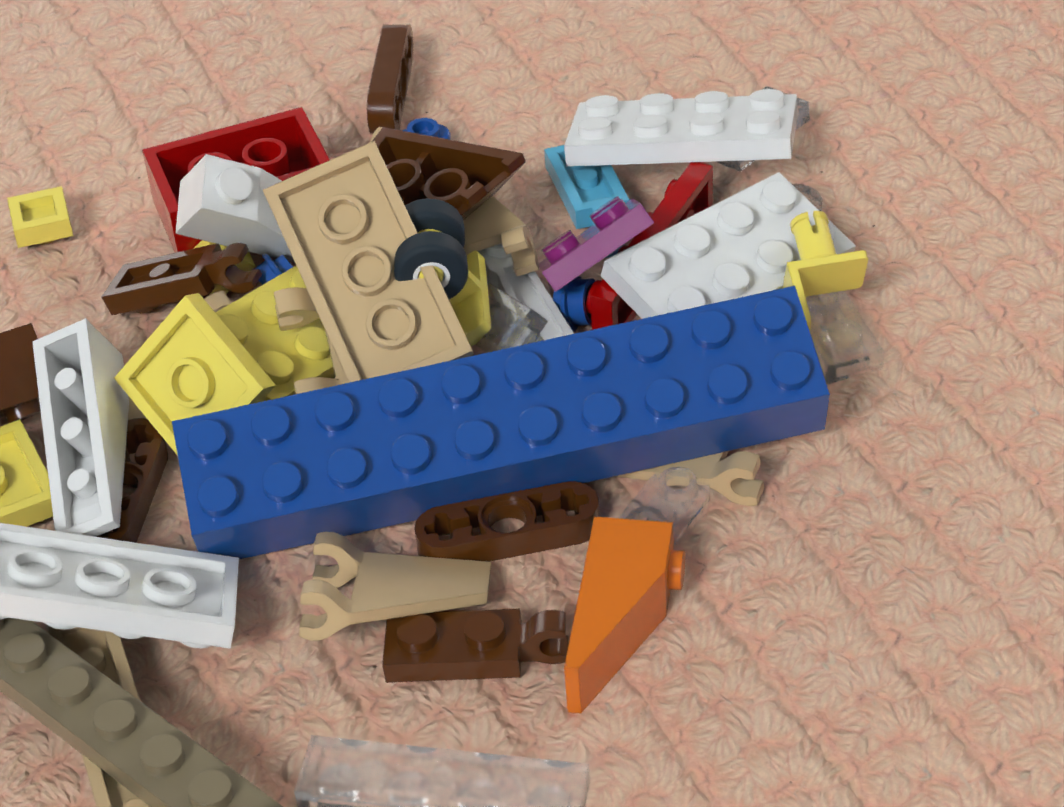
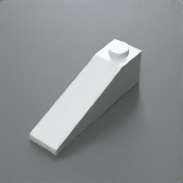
[32,318,129,537]

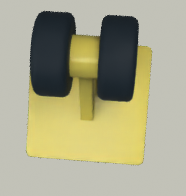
[394,198,491,346]

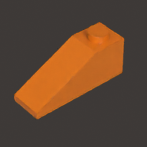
[564,517,685,713]

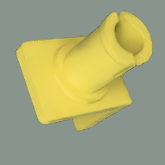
[783,210,868,331]

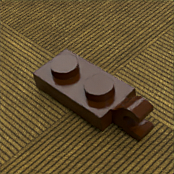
[101,243,262,315]
[382,609,569,683]

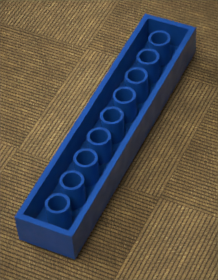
[172,286,830,559]

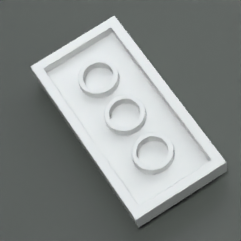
[564,89,798,167]
[600,172,856,319]
[0,523,239,649]

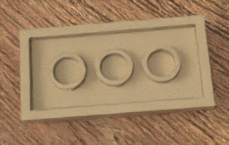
[263,141,474,383]

